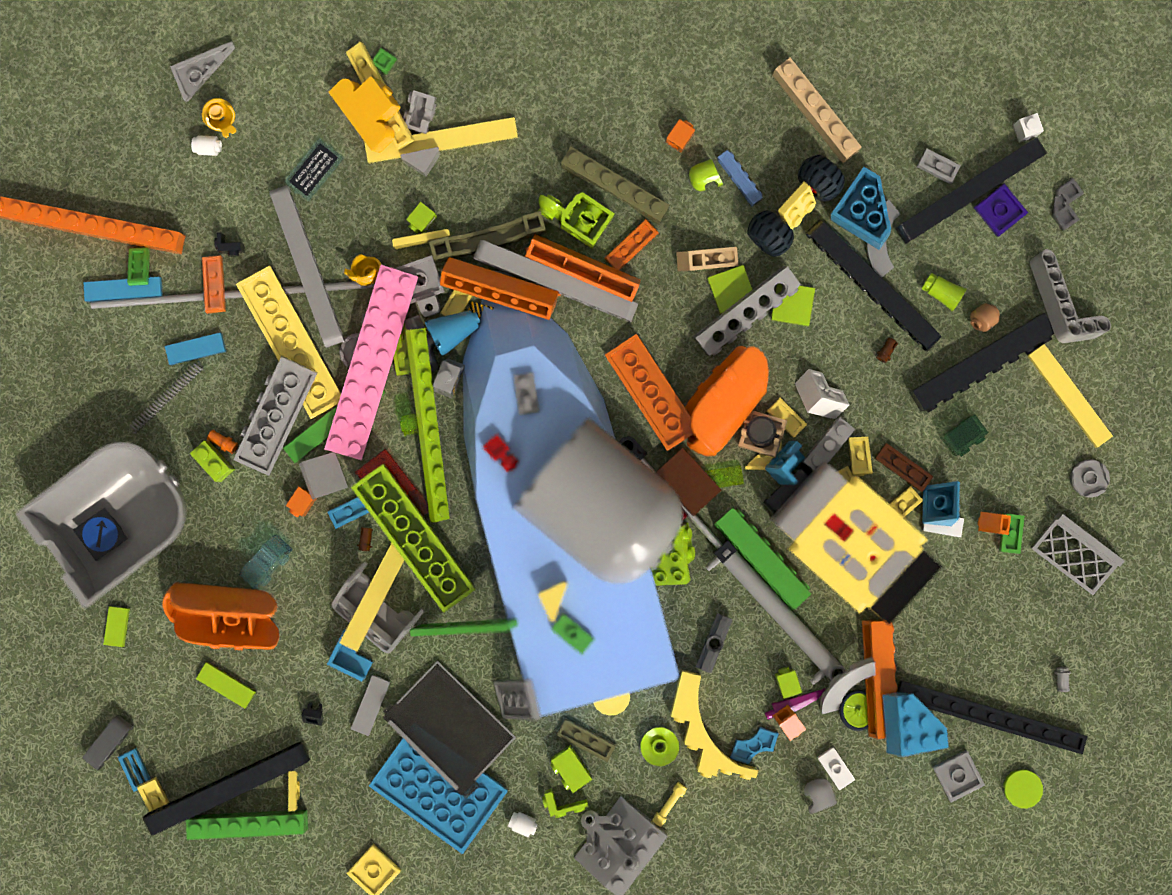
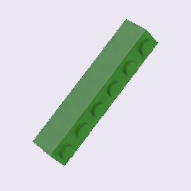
[714,508,811,610]
[186,810,308,840]

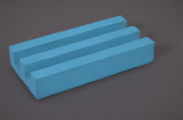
[118,748,151,792]

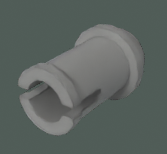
[1055,667,1071,692]

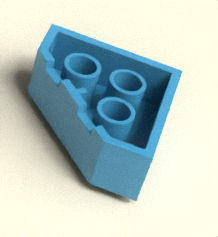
[831,167,891,250]
[883,692,948,756]

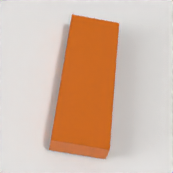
[604,219,659,270]
[202,255,226,314]

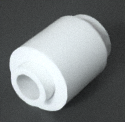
[192,135,222,156]
[508,812,538,837]

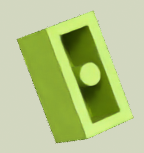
[190,441,235,482]
[550,745,592,793]

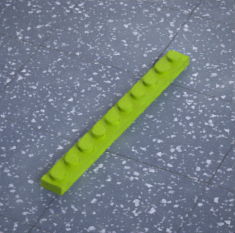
[406,328,450,522]

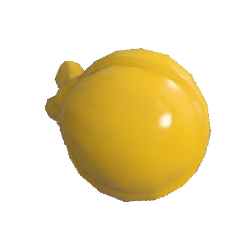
[201,98,237,138]
[344,254,382,286]

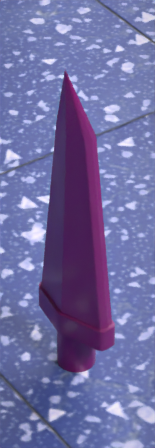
[764,688,826,720]

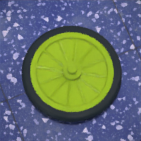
[839,690,868,731]

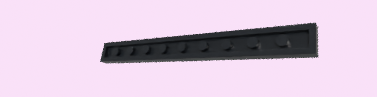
[897,680,1088,755]

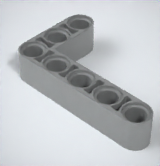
[1030,249,1111,343]

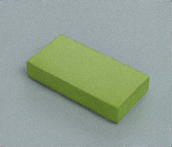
[103,606,130,647]

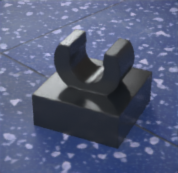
[301,702,324,726]

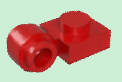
[482,434,519,473]

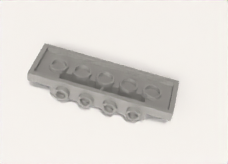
[233,356,318,476]

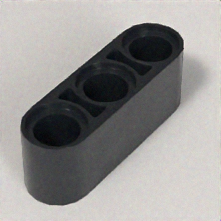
[763,465,811,514]

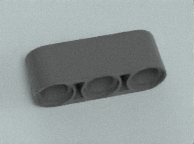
[82,714,134,771]

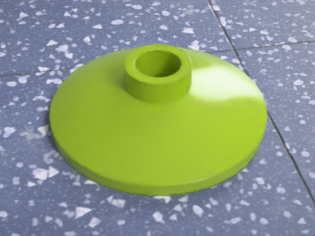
[640,727,679,766]

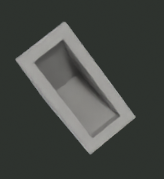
[401,147,441,177]

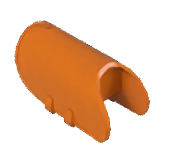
[685,346,769,456]
[163,582,280,650]

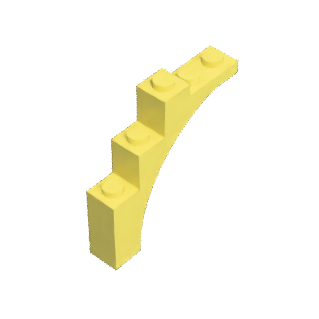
[670,669,758,780]

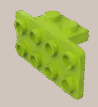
[651,522,695,586]

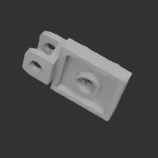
[396,255,445,317]

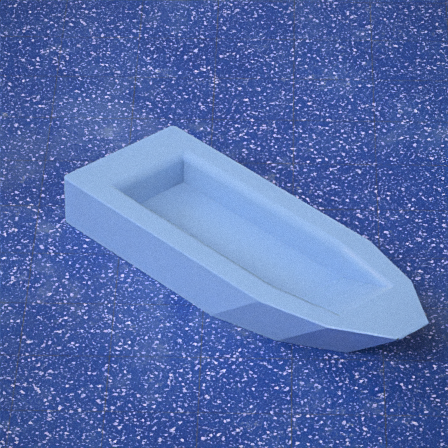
[463,299,678,716]

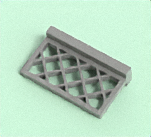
[1031,511,1125,595]

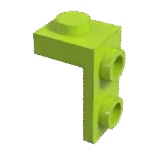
[542,788,588,818]

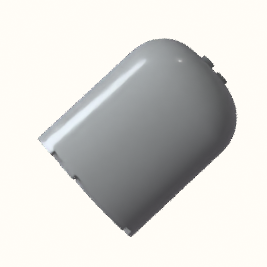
[513,418,683,584]
[16,443,186,608]

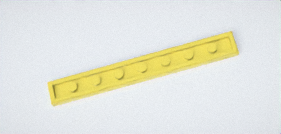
[365,117,518,163]

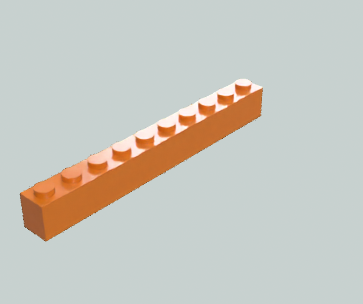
[0,196,185,254]

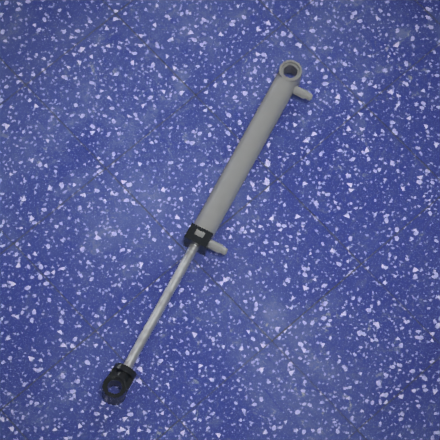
[619,436,847,685]

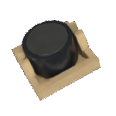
[738,410,787,458]

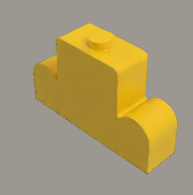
[328,77,400,153]

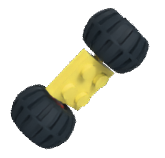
[747,154,845,257]

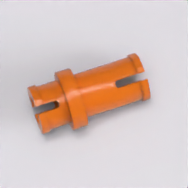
[207,430,238,454]

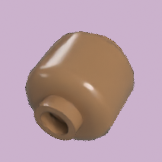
[970,303,1000,332]

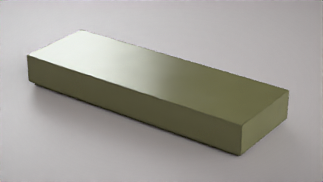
[556,717,616,762]

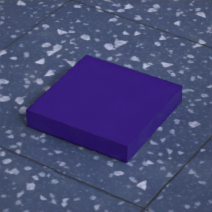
[974,183,1028,237]

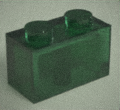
[940,414,989,457]

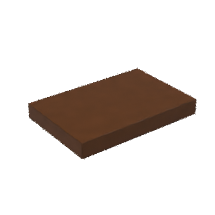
[655,448,722,516]

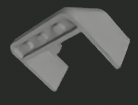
[332,562,424,653]

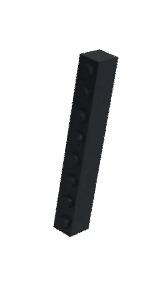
[909,313,1054,413]

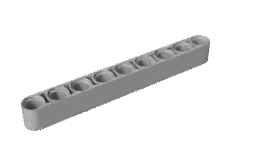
[269,185,345,348]
[473,240,638,322]

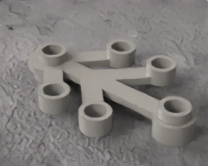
[581,810,640,871]

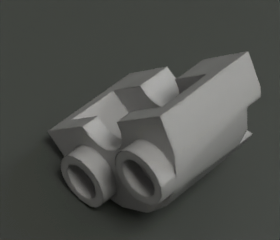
[403,90,437,134]

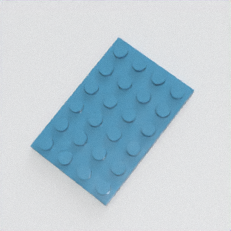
[369,722,508,854]

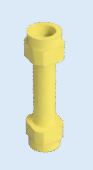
[652,782,687,827]

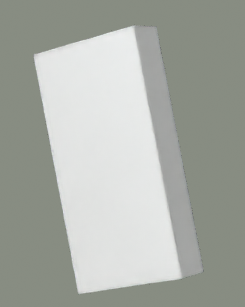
[922,518,964,537]

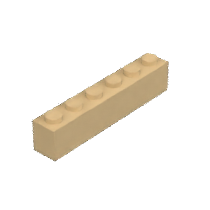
[772,58,862,163]

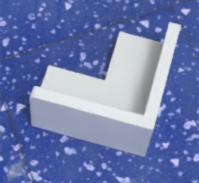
[795,369,849,419]

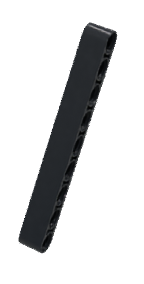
[895,137,1047,245]
[806,220,941,352]
[142,742,310,836]

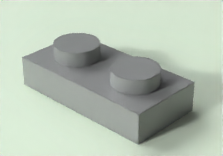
[917,149,961,184]

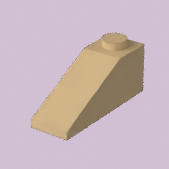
[676,247,738,271]

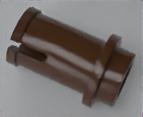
[876,337,898,363]
[357,527,373,552]

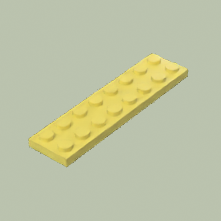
[236,266,341,419]

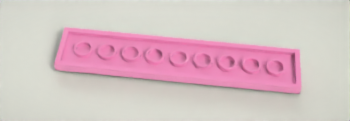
[325,265,418,460]

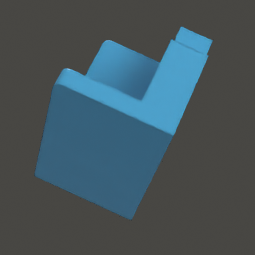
[765,441,804,485]
[327,628,373,681]

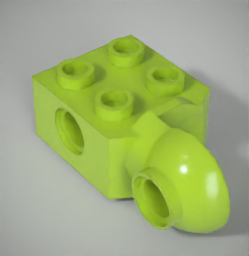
[538,192,615,249]

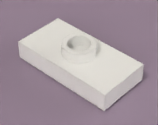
[817,746,855,790]

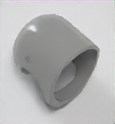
[804,778,837,814]

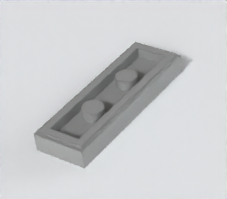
[351,675,391,736]

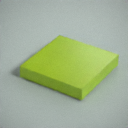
[707,265,752,314]
[771,283,815,326]

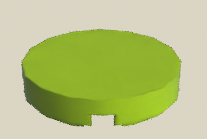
[1003,769,1043,808]

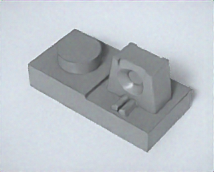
[514,373,539,415]

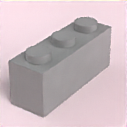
[801,417,855,471]

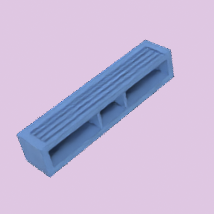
[717,150,763,206]

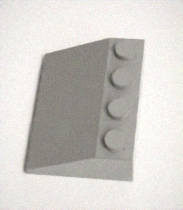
[574,796,668,895]

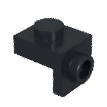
[214,232,245,257]

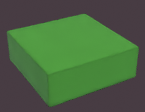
[372,48,397,75]

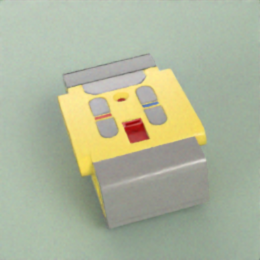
[770,462,942,625]

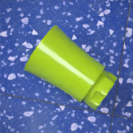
[921,273,967,312]

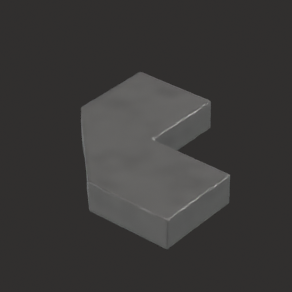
[1052,178,1084,231]

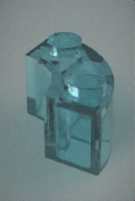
[239,534,293,589]

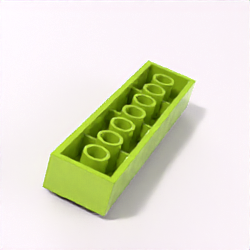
[351,464,476,613]

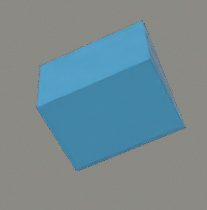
[922,481,960,527]

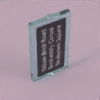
[284,139,344,201]

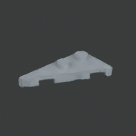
[170,41,235,102]

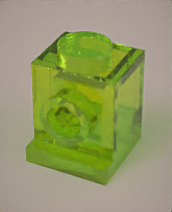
[400,413,419,437]

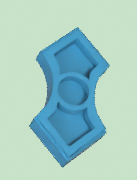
[730,727,779,764]

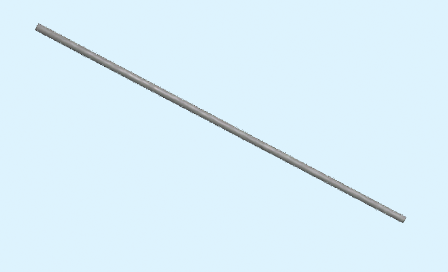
[91,270,516,309]

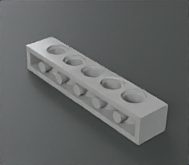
[693,266,801,356]

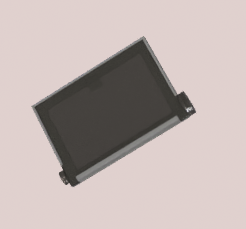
[383,661,516,799]

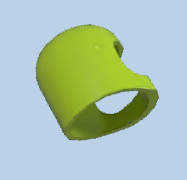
[689,159,723,191]

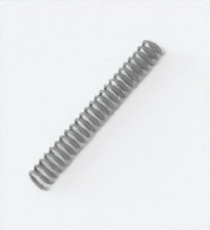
[129,362,203,433]

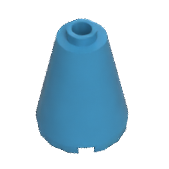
[425,310,480,356]

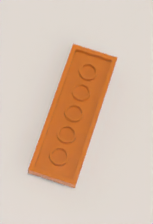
[605,334,694,451]

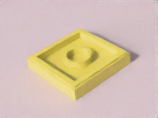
[346,843,401,895]

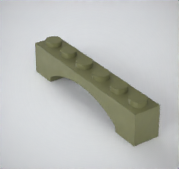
[561,147,670,225]
[429,211,546,264]

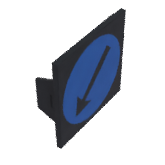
[73,508,128,561]

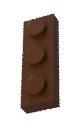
[874,443,933,492]

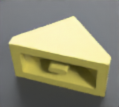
[538,581,568,622]

